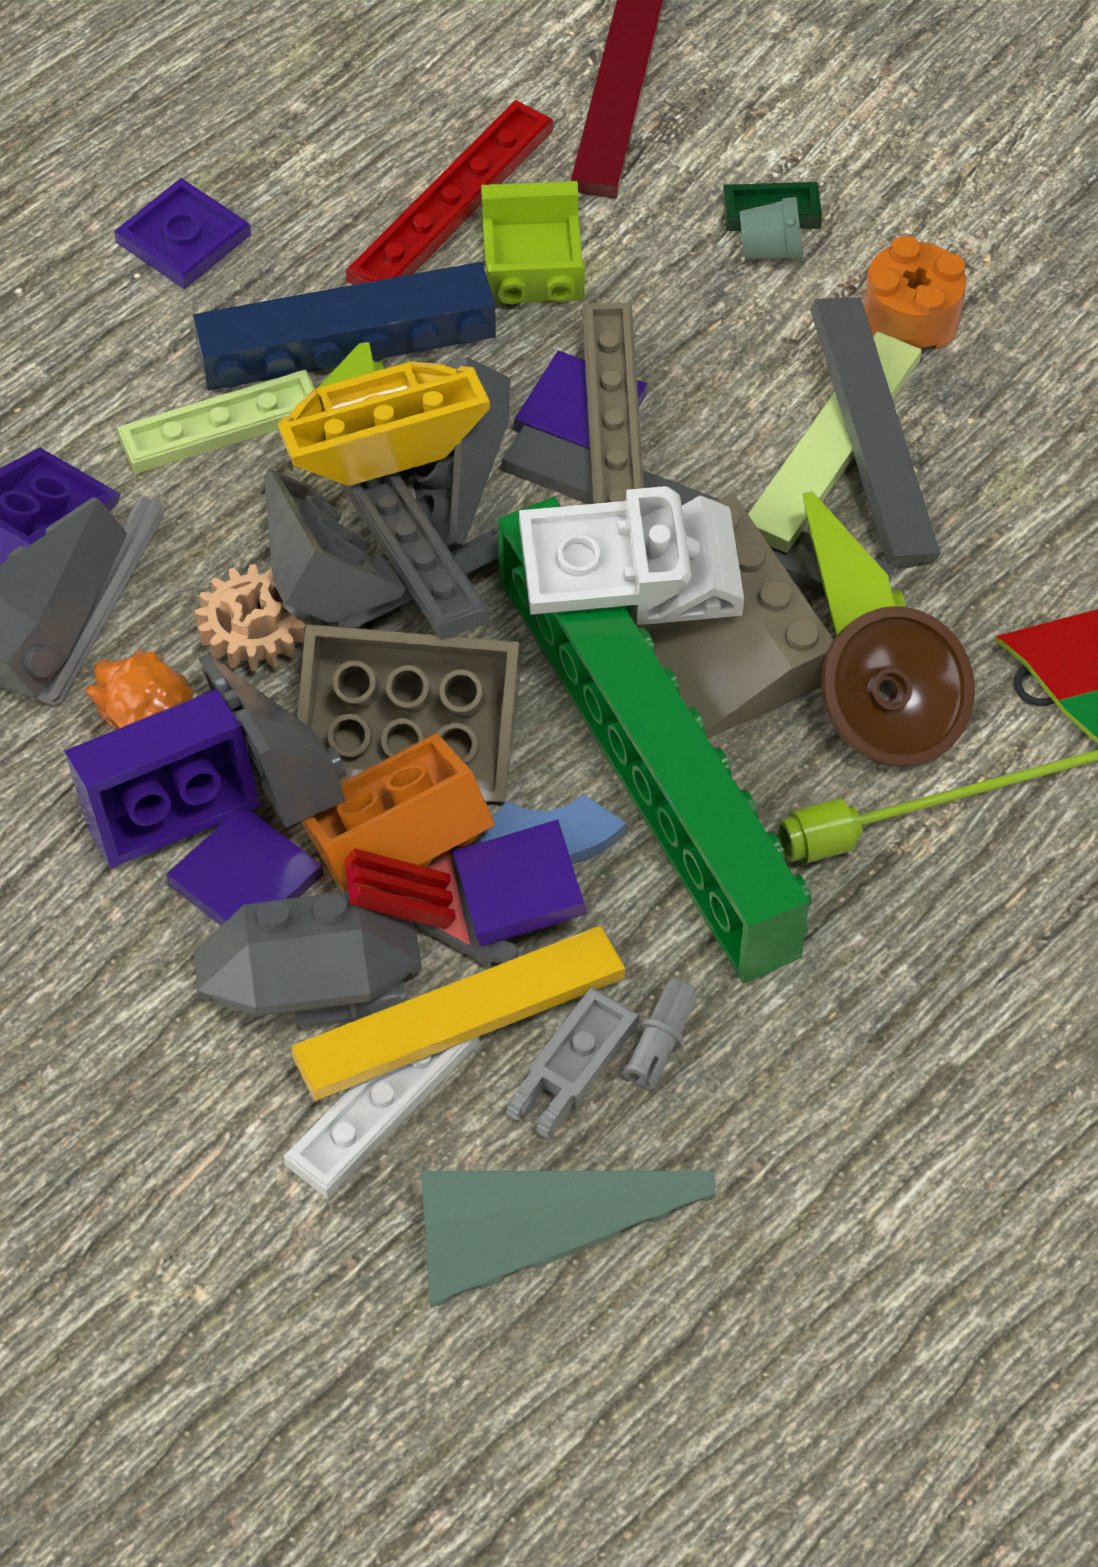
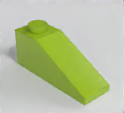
[802,491,906,637]

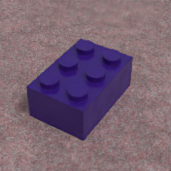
[64,689,261,869]

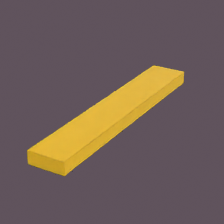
[291,925,626,1101]

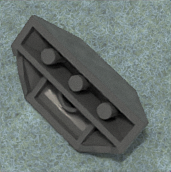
[194,891,422,1016]

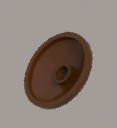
[821,606,975,767]

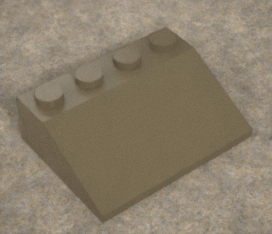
[629,493,833,739]
[297,624,523,803]

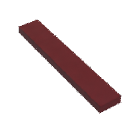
[571,0,665,198]

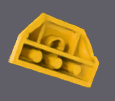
[278,361,490,486]

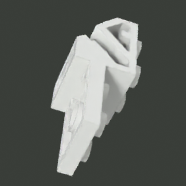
[519,486,744,625]

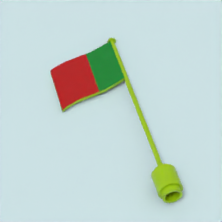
[777,609,1098,864]

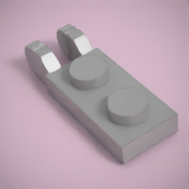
[506,987,639,1139]

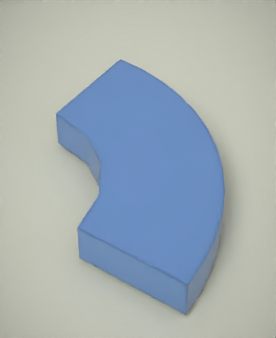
[474,794,626,863]

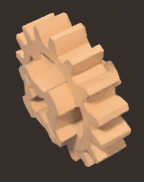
[195,564,310,671]

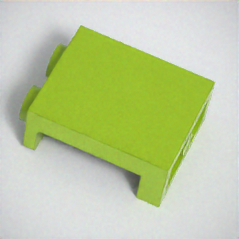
[481,181,585,304]

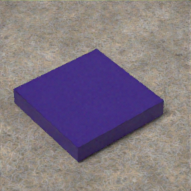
[114,178,251,289]
[514,350,647,450]
[166,809,323,925]
[453,819,587,946]

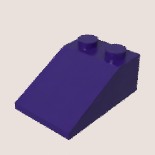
[0,447,121,565]

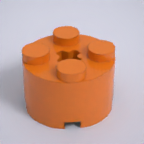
[864,236,966,350]

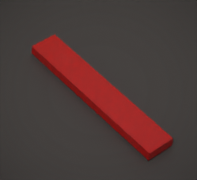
[346,100,553,285]

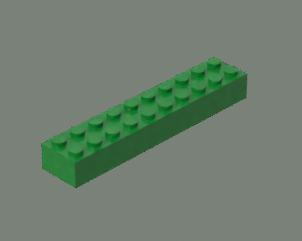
[498,496,812,984]

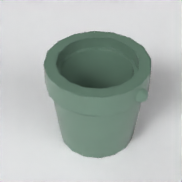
[740,197,803,261]

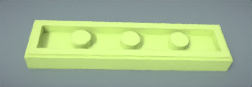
[117,369,315,475]

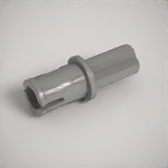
[623,979,697,1089]

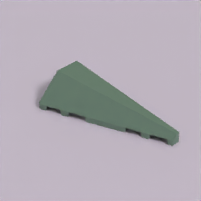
[421,1171,715,1307]

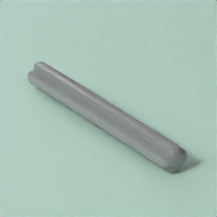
[37,496,164,706]

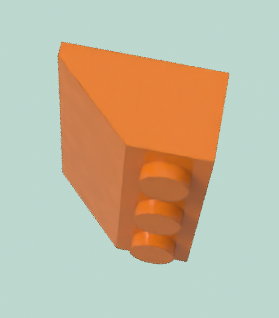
[301,733,495,892]

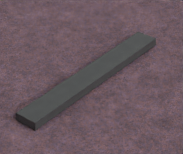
[502,425,895,595]

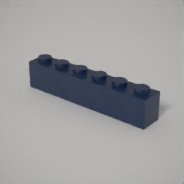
[193,262,496,391]

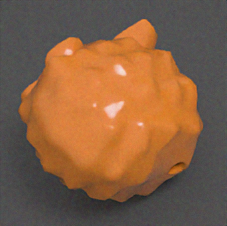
[84,650,194,730]

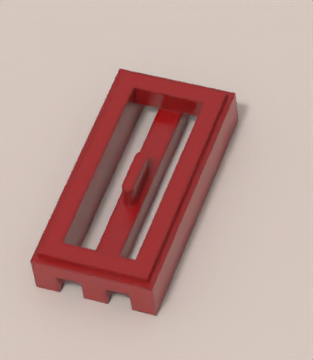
[345,848,456,929]

